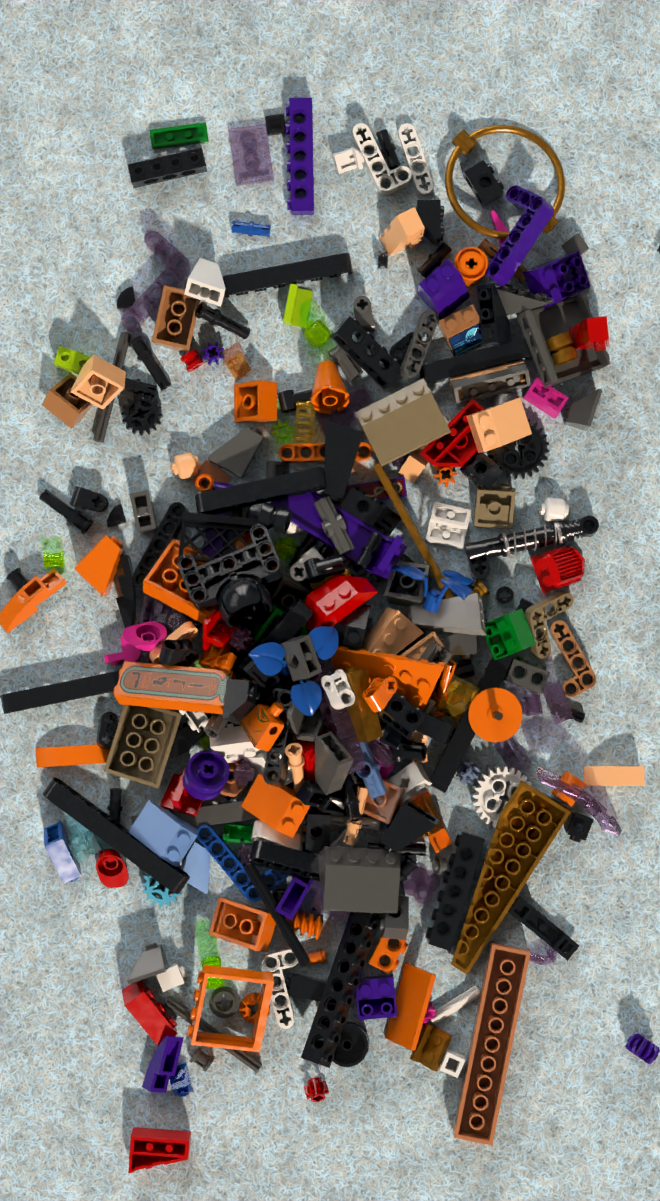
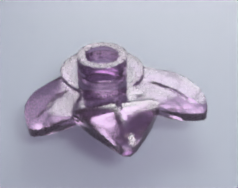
[401,866,440,904]

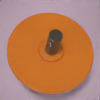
[468,688,522,742]

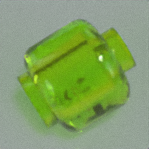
[303,319,331,348]

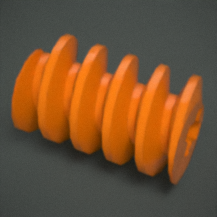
[286,910,324,940]

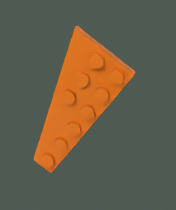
[318,646,446,711]

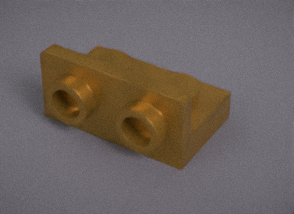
[410,1024,453,1071]

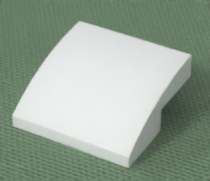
[425,502,471,550]

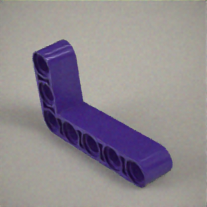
[486,185,554,286]

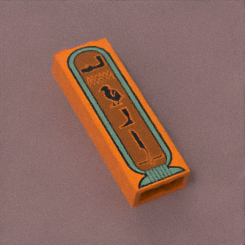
[114,661,238,714]

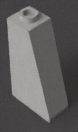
[409,593,486,636]

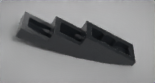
[116,555,136,628]

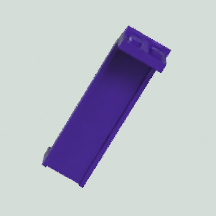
[270,492,407,579]

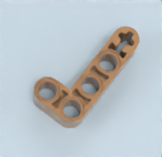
[549,620,596,697]

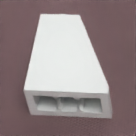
[184,258,226,307]

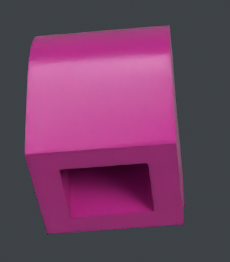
[104,636,143,666]

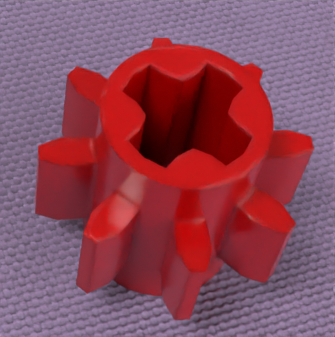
[304,1077,329,1102]

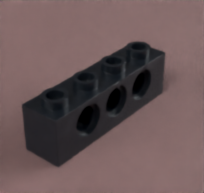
[127,148,207,188]
[330,316,401,389]

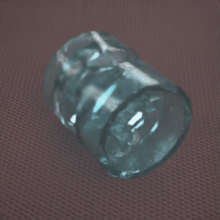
[68,830,104,864]

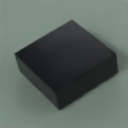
[265,113,286,136]

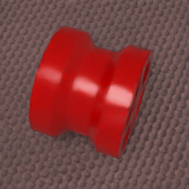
[180,349,204,372]

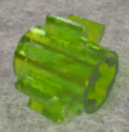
[271,419,294,444]
[275,536,298,560]

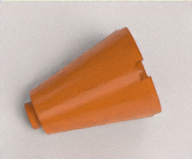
[311,360,349,414]

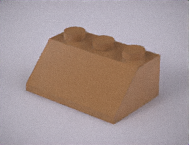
[152,285,200,353]

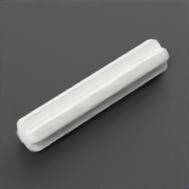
[430,986,481,1024]

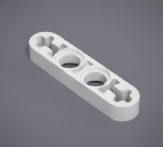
[398,123,433,196]

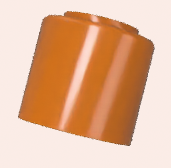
[453,247,488,286]

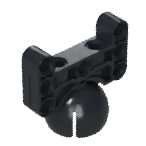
[177,524,284,628]

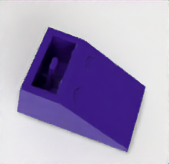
[523,251,591,308]

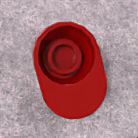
[96,849,129,888]

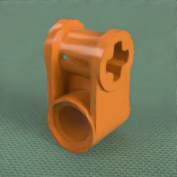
[362,676,398,713]

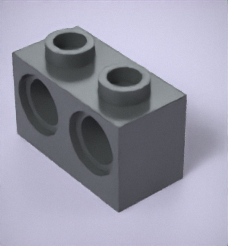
[504,657,550,694]

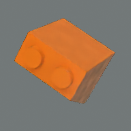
[74,535,124,597]

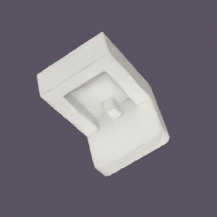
[332,147,364,174]

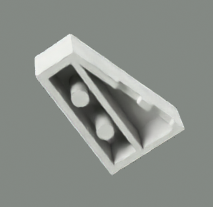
[209,724,280,763]

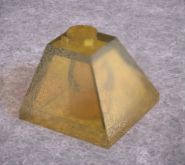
[436,675,480,720]

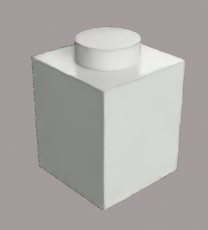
[156,962,187,992]
[439,1048,465,1078]

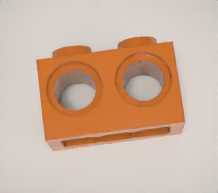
[368,933,408,974]

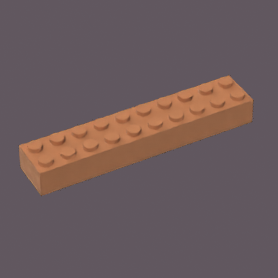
[452,941,531,1145]

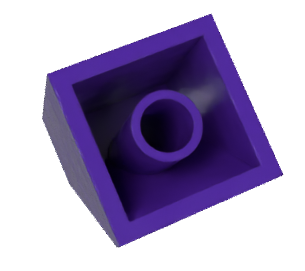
[417,259,470,320]

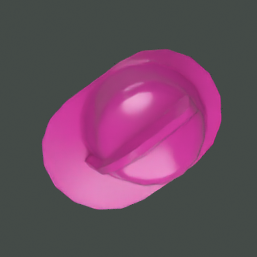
[122,621,167,651]

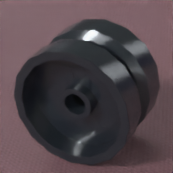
[333,1021,370,1067]

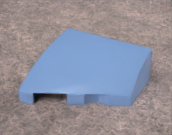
[180,842,210,894]

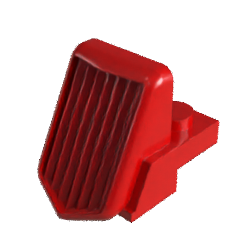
[531,544,585,594]

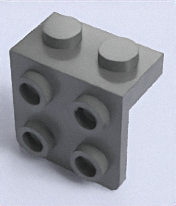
[287,702,329,742]

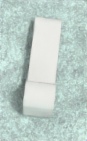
[352,123,412,195]
[263,947,298,1029]

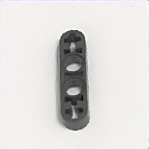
[400,310,438,380]

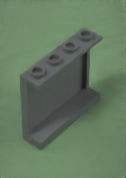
[517,293,611,388]

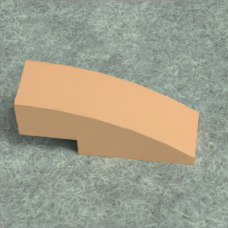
[583,766,645,786]

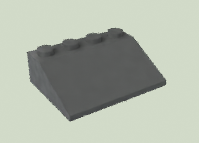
[318,846,400,914]

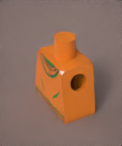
[239,702,284,752]

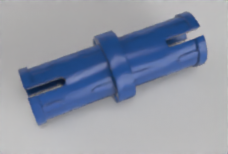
[232,221,271,237]

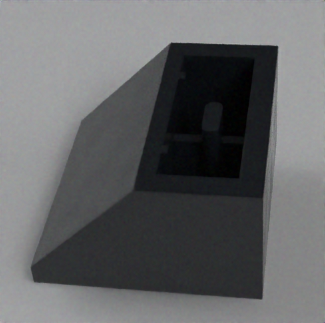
[416,200,444,246]

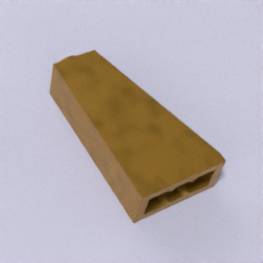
[339,666,383,742]

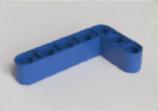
[197,825,290,902]

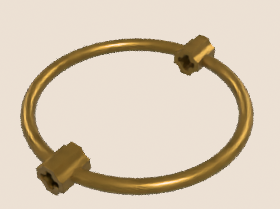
[445,125,565,240]

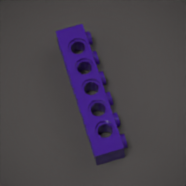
[286,98,314,215]

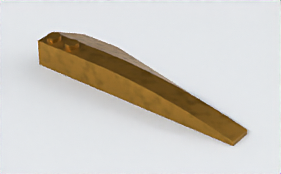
[451,780,571,974]

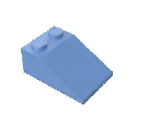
[128,800,198,867]

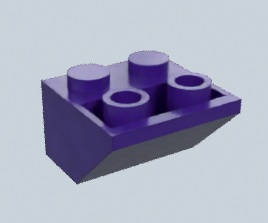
[356,974,397,1020]

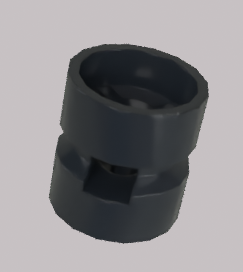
[258,503,292,534]

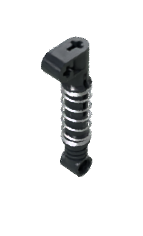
[465,516,599,581]

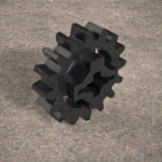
[121,394,163,436]

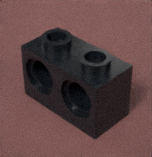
[459,451,503,489]
[378,692,427,740]

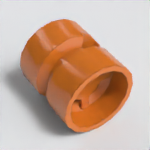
[551,771,587,807]

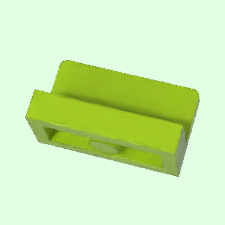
[283,284,313,328]

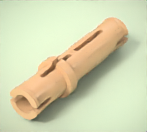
[343,785,368,845]

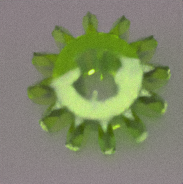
[201,956,224,989]

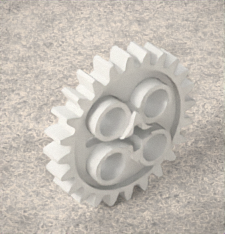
[472,765,532,828]

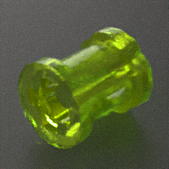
[43,551,65,569]

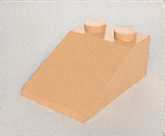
[466,397,532,453]

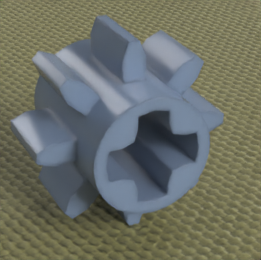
[456,761,481,785]

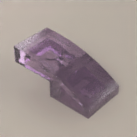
[541,682,573,725]

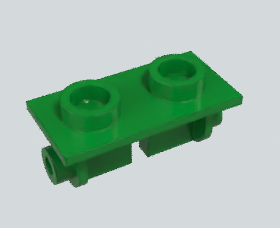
[223,823,253,844]

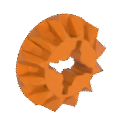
[239,993,270,1024]

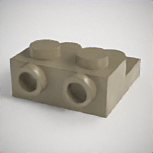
[474,484,516,529]

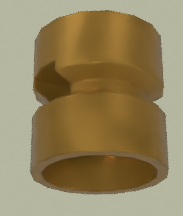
[546,332,578,366]

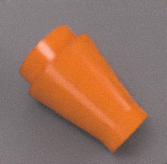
[195,474,214,493]

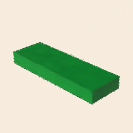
[150,122,209,150]

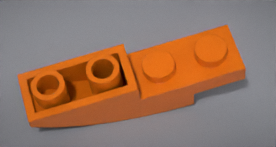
[0,568,67,633]

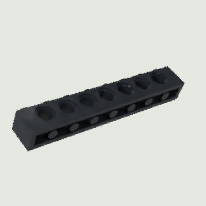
[301,912,380,1068]

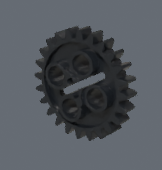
[487,419,550,480]

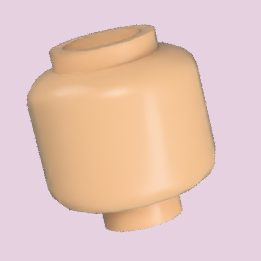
[171,452,201,479]

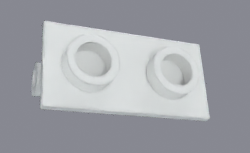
[179,710,210,733]

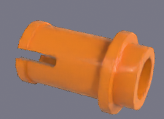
[304,949,327,967]

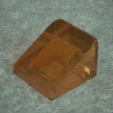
[224,352,251,380]

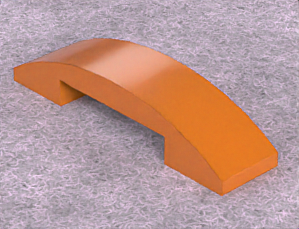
[36,743,111,767]

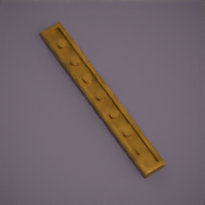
[374,463,455,599]

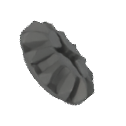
[209,986,240,1018]

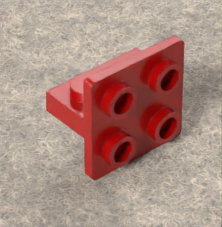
[202,606,241,651]
[160,767,203,817]

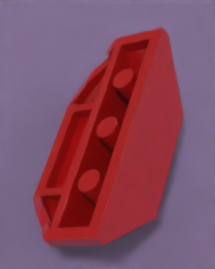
[420,399,485,468]
[304,574,378,632]

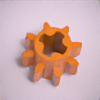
[433,467,458,488]

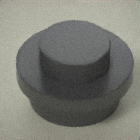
[432,855,447,875]

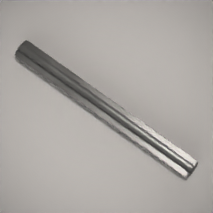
[93,332,131,443]
[165,997,262,1072]

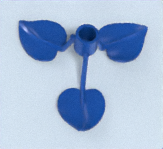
[391,565,474,613]
[248,626,339,716]

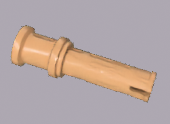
[285,743,305,793]

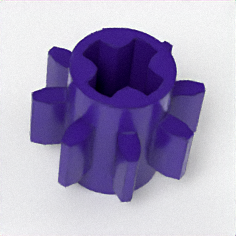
[202,342,225,366]

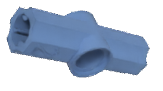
[349,742,388,799]

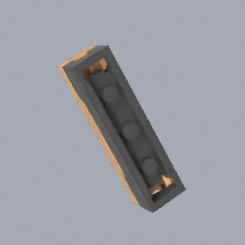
[449,359,531,405]

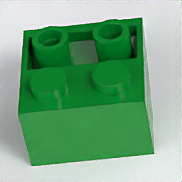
[485,608,536,660]

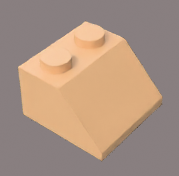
[71,354,126,409]

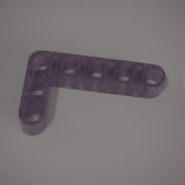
[121,231,191,333]

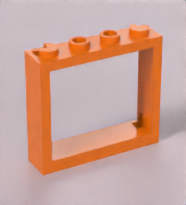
[187,965,274,1052]

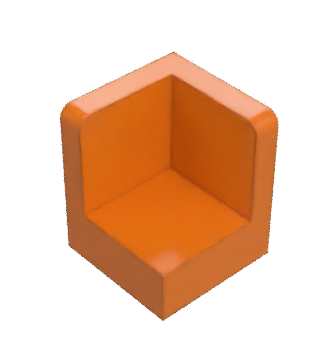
[427,826,453,853]

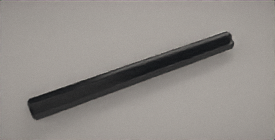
[243,862,310,967]

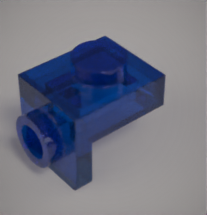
[169,1063,194,1097]

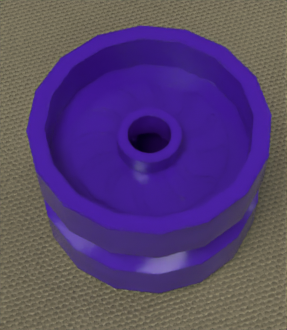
[182,750,230,800]

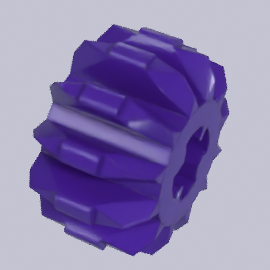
[625,1033,660,1064]

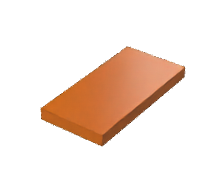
[384,963,436,1051]

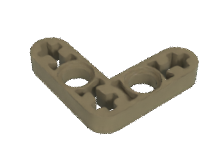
[524,591,573,659]

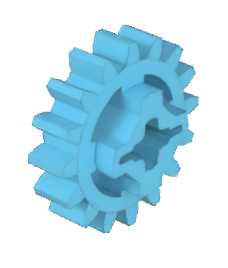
[142,875,184,907]

